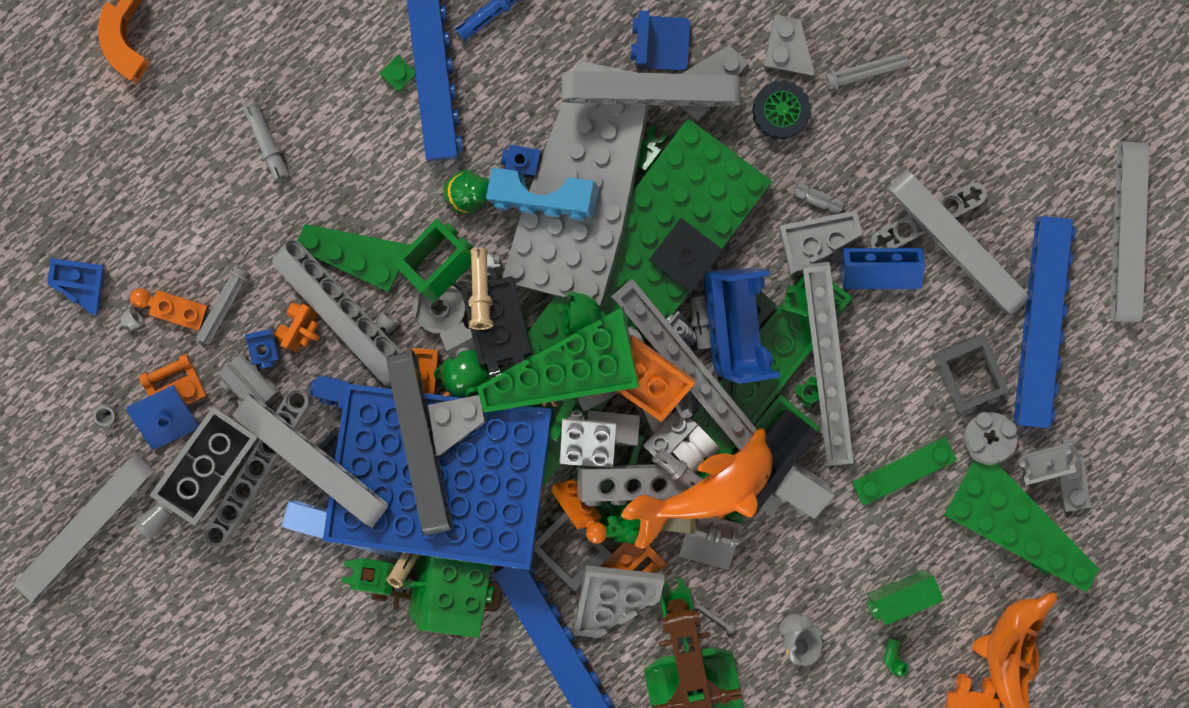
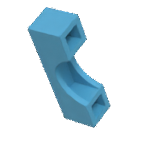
[486,168,600,221]

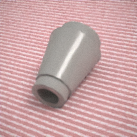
[134,502,173,540]

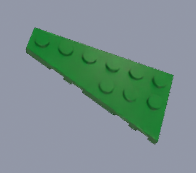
[477,306,640,413]
[944,460,1099,592]

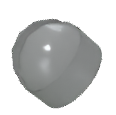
[120,307,144,330]
[376,311,399,334]
[93,404,116,426]

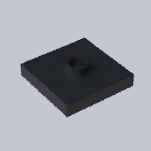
[649,218,723,292]

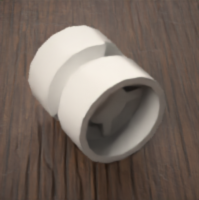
[673,425,721,473]

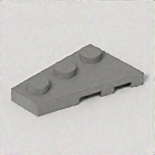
[679,45,749,122]
[779,210,863,277]

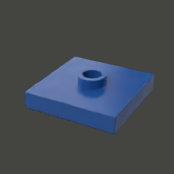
[127,385,200,450]

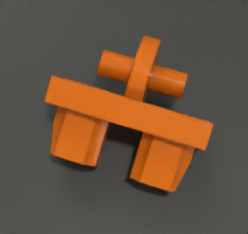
[274,303,321,353]

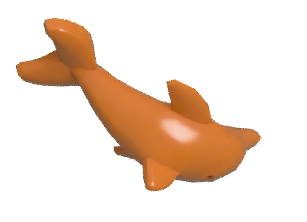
[621,428,773,549]
[972,592,1057,708]

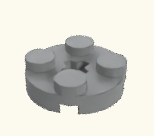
[413,285,466,333]
[963,412,1017,465]

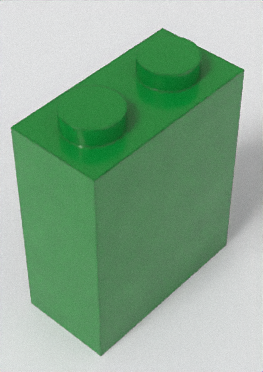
[866,569,944,626]

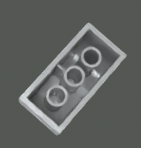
[149,406,257,526]

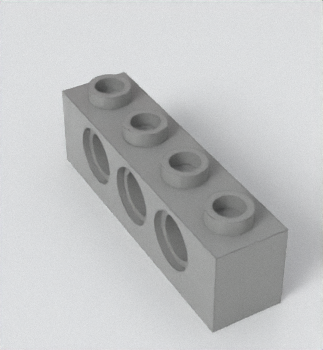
[577,464,687,506]

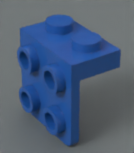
[631,10,690,71]

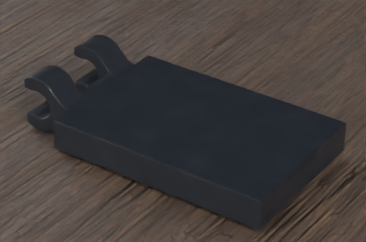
[461,276,532,379]

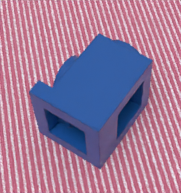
[501,144,541,177]
[245,329,281,369]
[310,375,352,408]

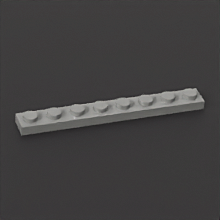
[803,262,854,466]
[611,279,757,451]

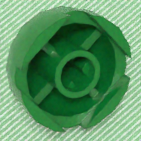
[562,291,605,336]
[440,350,490,398]

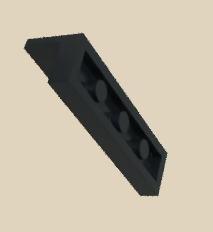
[754,409,818,517]

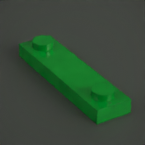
[851,437,957,506]

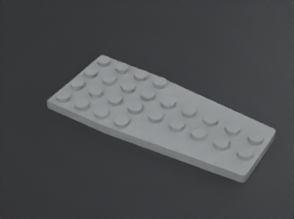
[502,61,649,308]

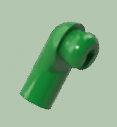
[884,637,909,676]

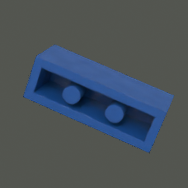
[840,248,925,289]

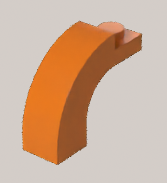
[98,0,151,84]

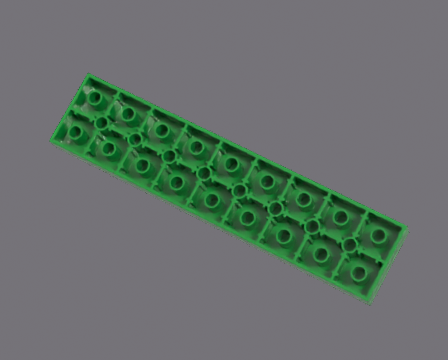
[500,118,772,488]

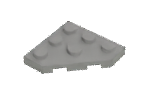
[573,565,665,638]

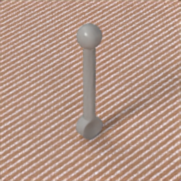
[692,599,736,635]

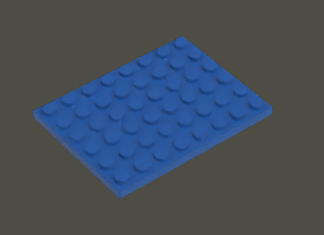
[323,384,553,570]

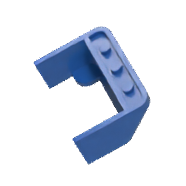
[704,268,780,384]

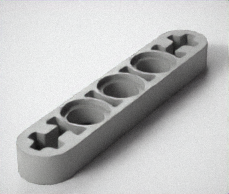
[869,182,987,248]

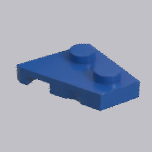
[47,258,105,315]

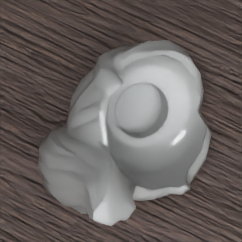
[779,613,823,666]

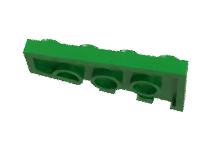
[297,224,410,292]

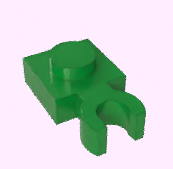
[637,125,668,174]
[550,398,579,441]
[605,516,641,544]

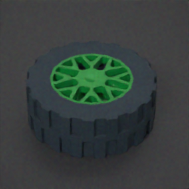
[752,80,811,140]

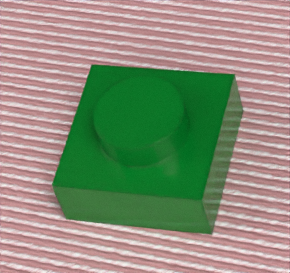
[380,54,416,93]

